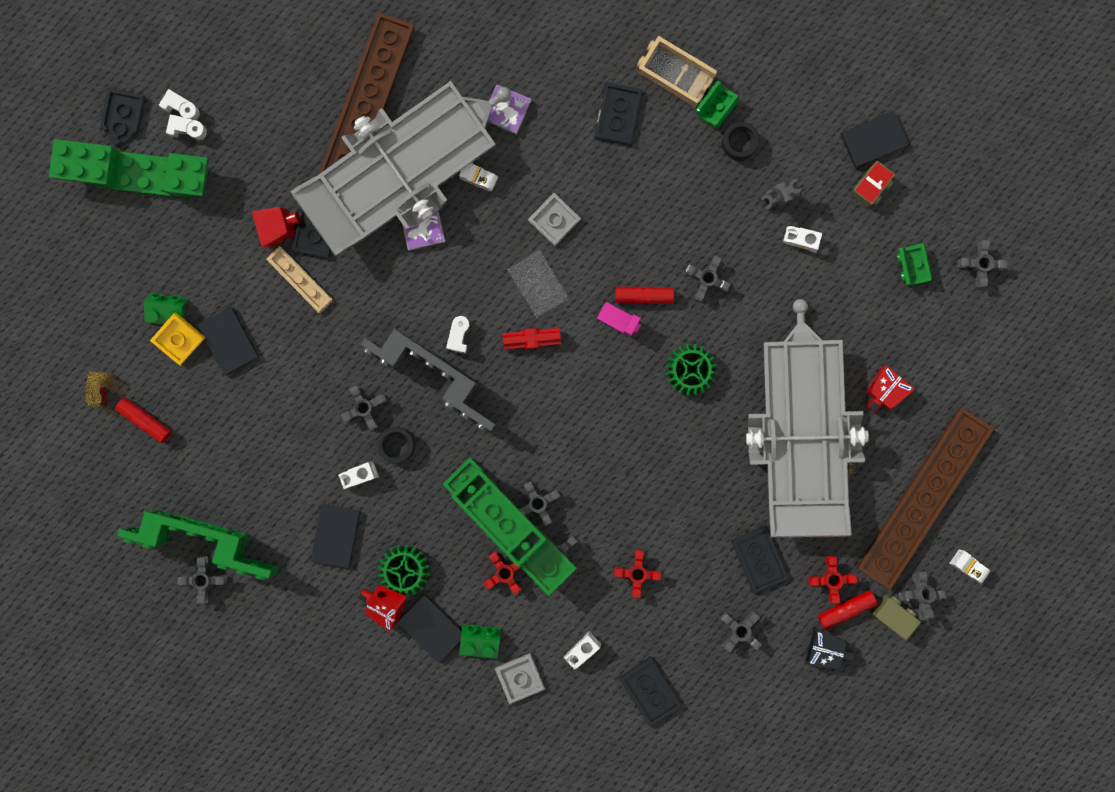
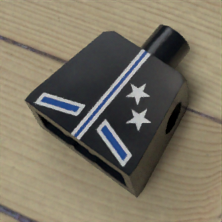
[805,627,854,669]

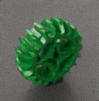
[665,344,717,396]
[378,545,430,597]

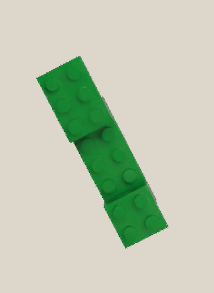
[49,139,209,199]
[443,457,577,596]
[117,509,279,580]

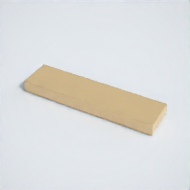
[266,246,334,314]

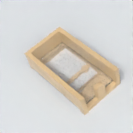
[637,36,717,108]

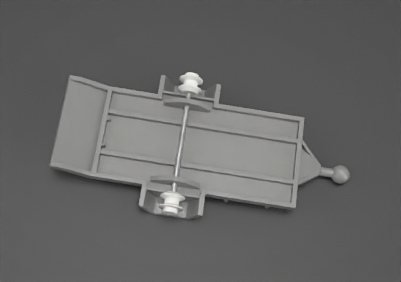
[291,81,512,256]
[746,299,868,538]

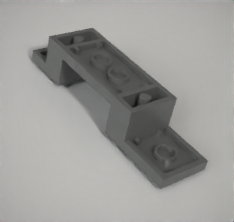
[361,329,497,432]

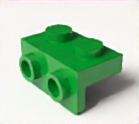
[696,81,740,129]
[897,243,933,286]
[144,293,188,325]
[459,625,501,659]

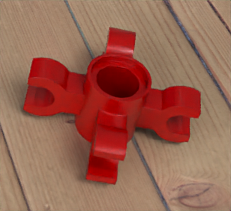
[614,550,661,598]
[484,551,521,595]
[808,556,858,604]

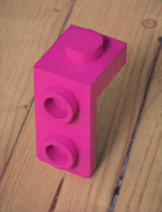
[597,302,641,337]

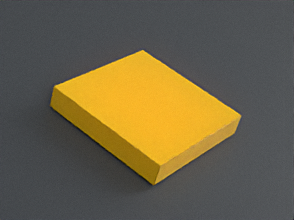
[150,312,206,366]

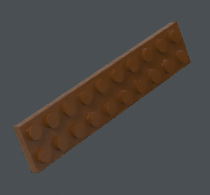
[318,12,415,175]
[856,407,994,590]

